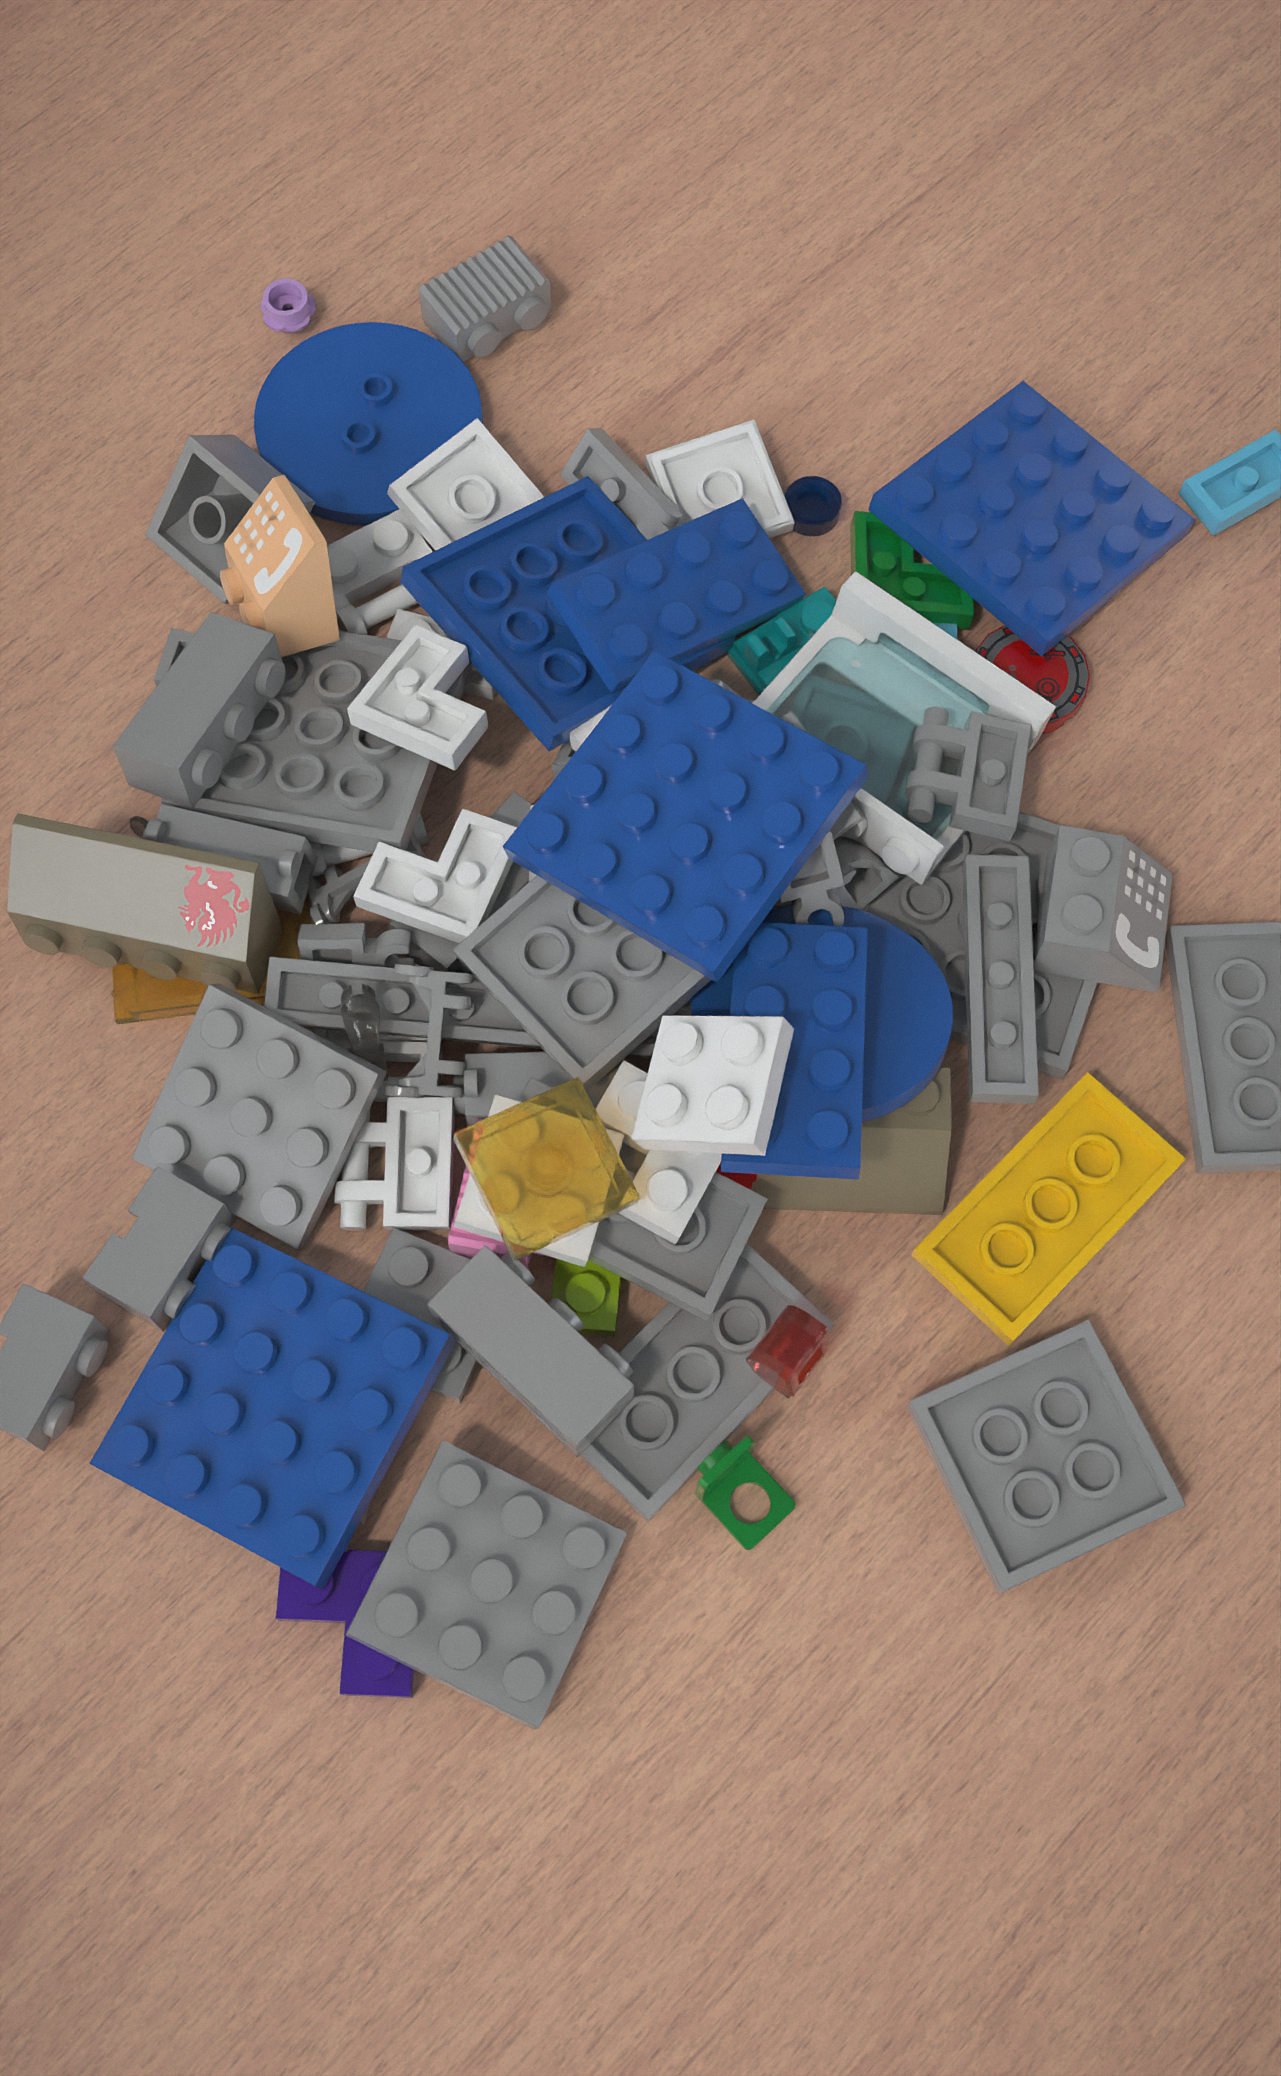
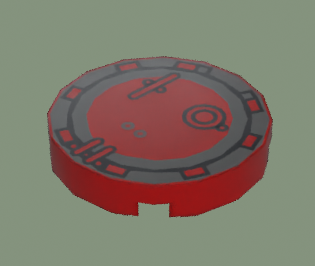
[975,625,1090,734]

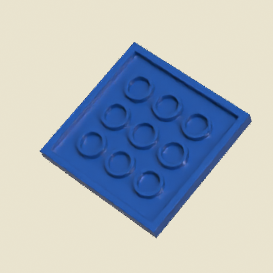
[868,381,1195,656]
[400,476,736,751]
[502,651,868,983]
[89,1225,457,1590]

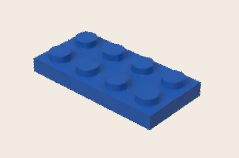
[547,498,806,694]
[721,922,868,1180]

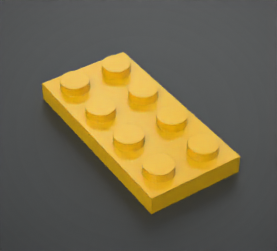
[911,1072,1186,1346]

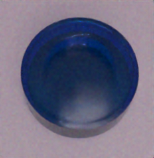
[784,476,842,537]

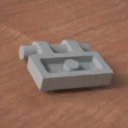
[905,706,1031,841]

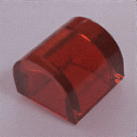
[746,1305,829,1399]

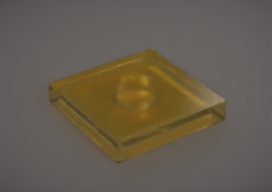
[453,1077,640,1261]

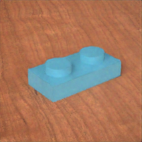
[1179,429,1281,536]

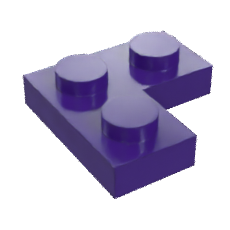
[276,1550,414,1698]

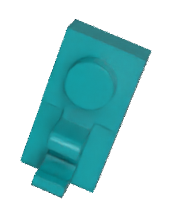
[727,586,836,696]

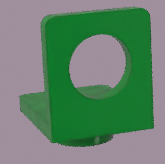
[695,1435,795,1550]

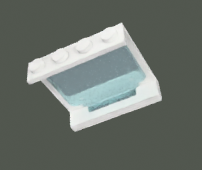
[753,571,1056,885]

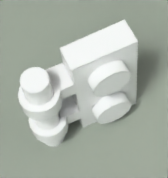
[334,1097,455,1231]

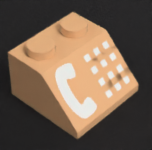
[220,475,340,657]

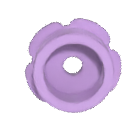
[260,279,316,333]

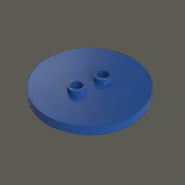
[254,322,483,526]
[690,905,953,1122]

